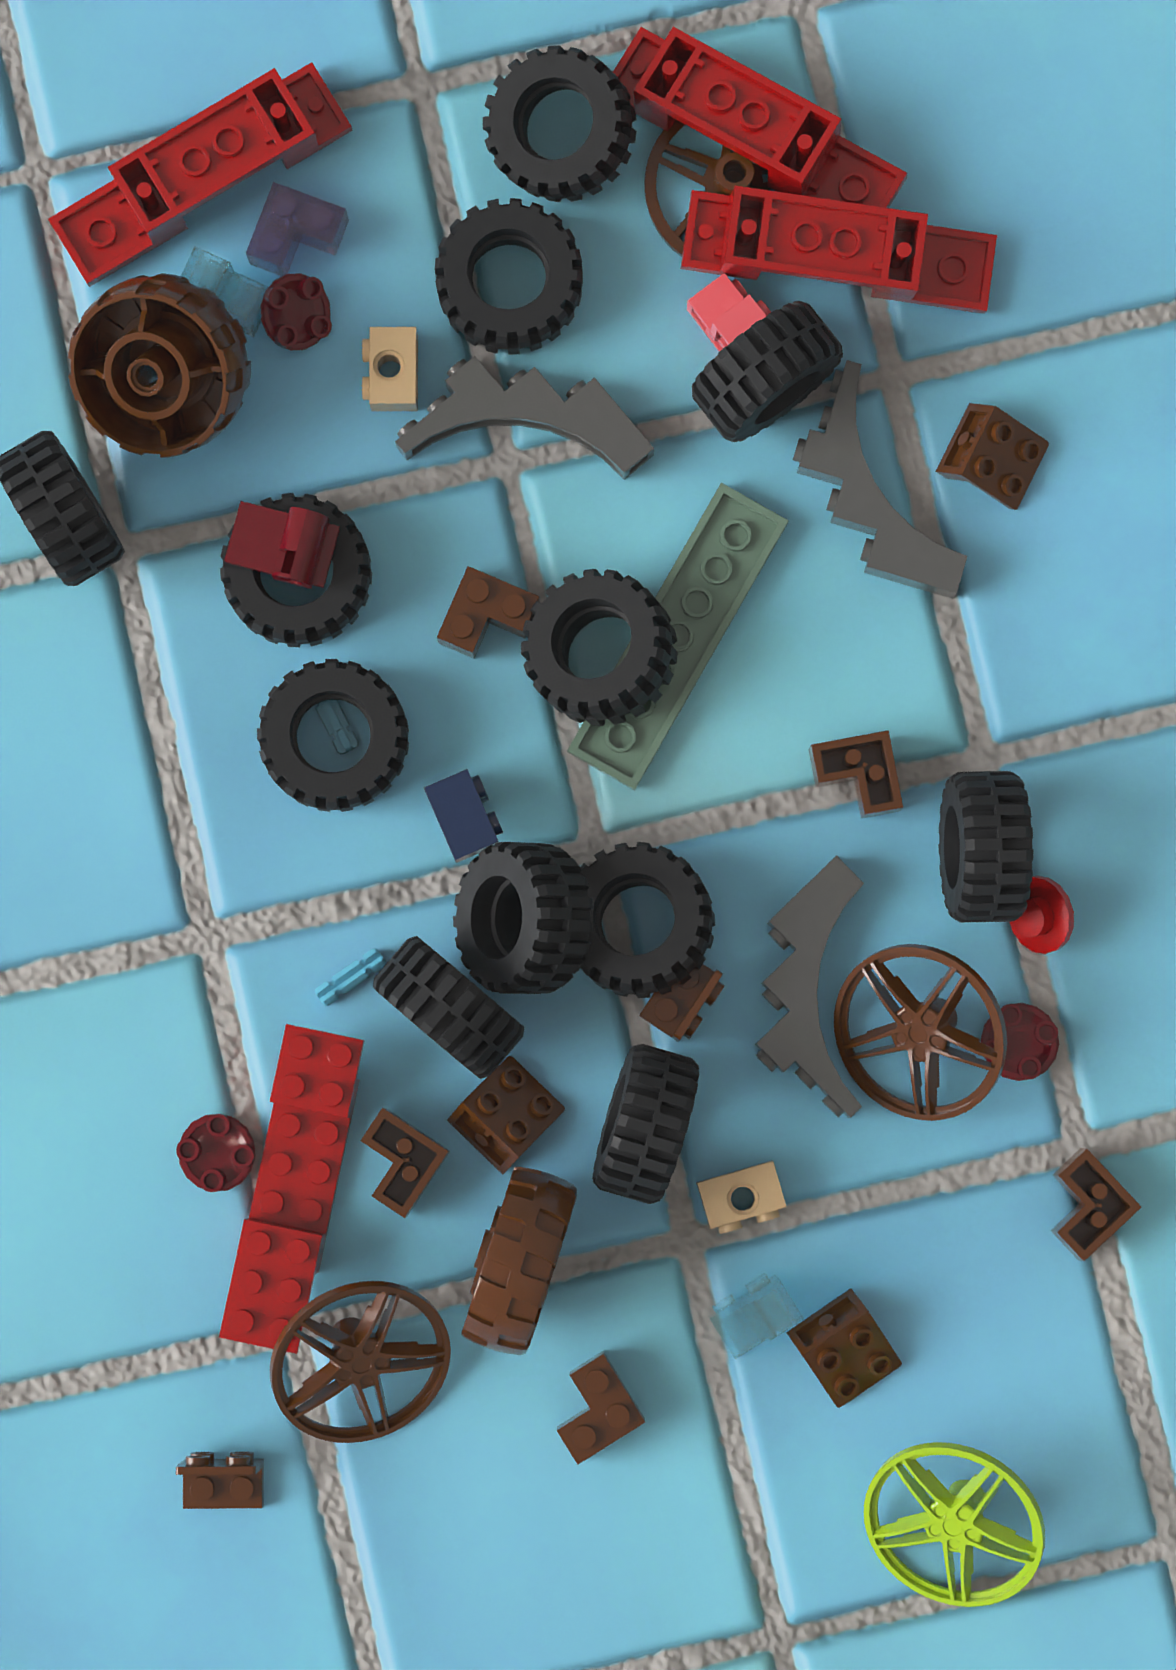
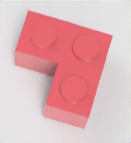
[687,273,771,352]

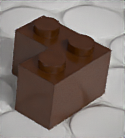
[437,566,540,659]
[808,730,903,819]
[360,1108,450,1218]
[1051,1148,1142,1261]
[557,1351,645,1465]

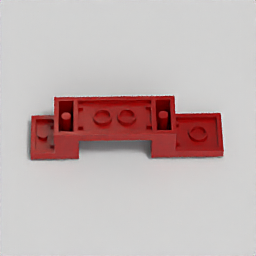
[613,26,907,208]
[48,62,353,287]
[680,185,997,314]
[219,1024,365,1354]

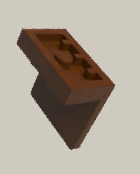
[936,403,1049,510]
[639,964,725,1042]
[447,1056,565,1175]
[786,1288,902,1408]
[176,1452,264,1509]

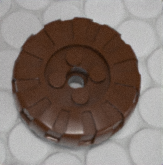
[67,273,251,458]
[461,1167,577,1355]

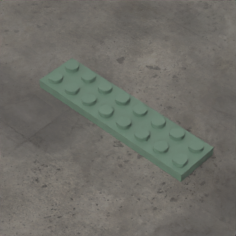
[567,483,789,791]

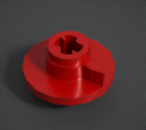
[1010,876,1074,954]

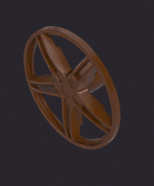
[644,120,771,257]
[834,944,1007,1121]
[270,1281,451,1443]

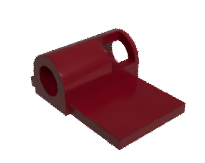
[224,501,340,589]

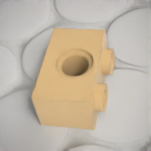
[362,327,418,411]
[696,1161,787,1234]

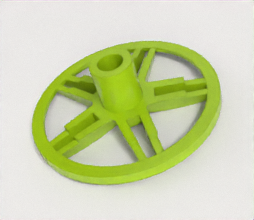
[864,1442,1045,1607]

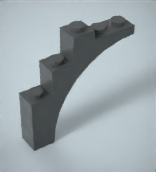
[395,356,654,480]
[793,360,968,599]
[755,855,864,1118]

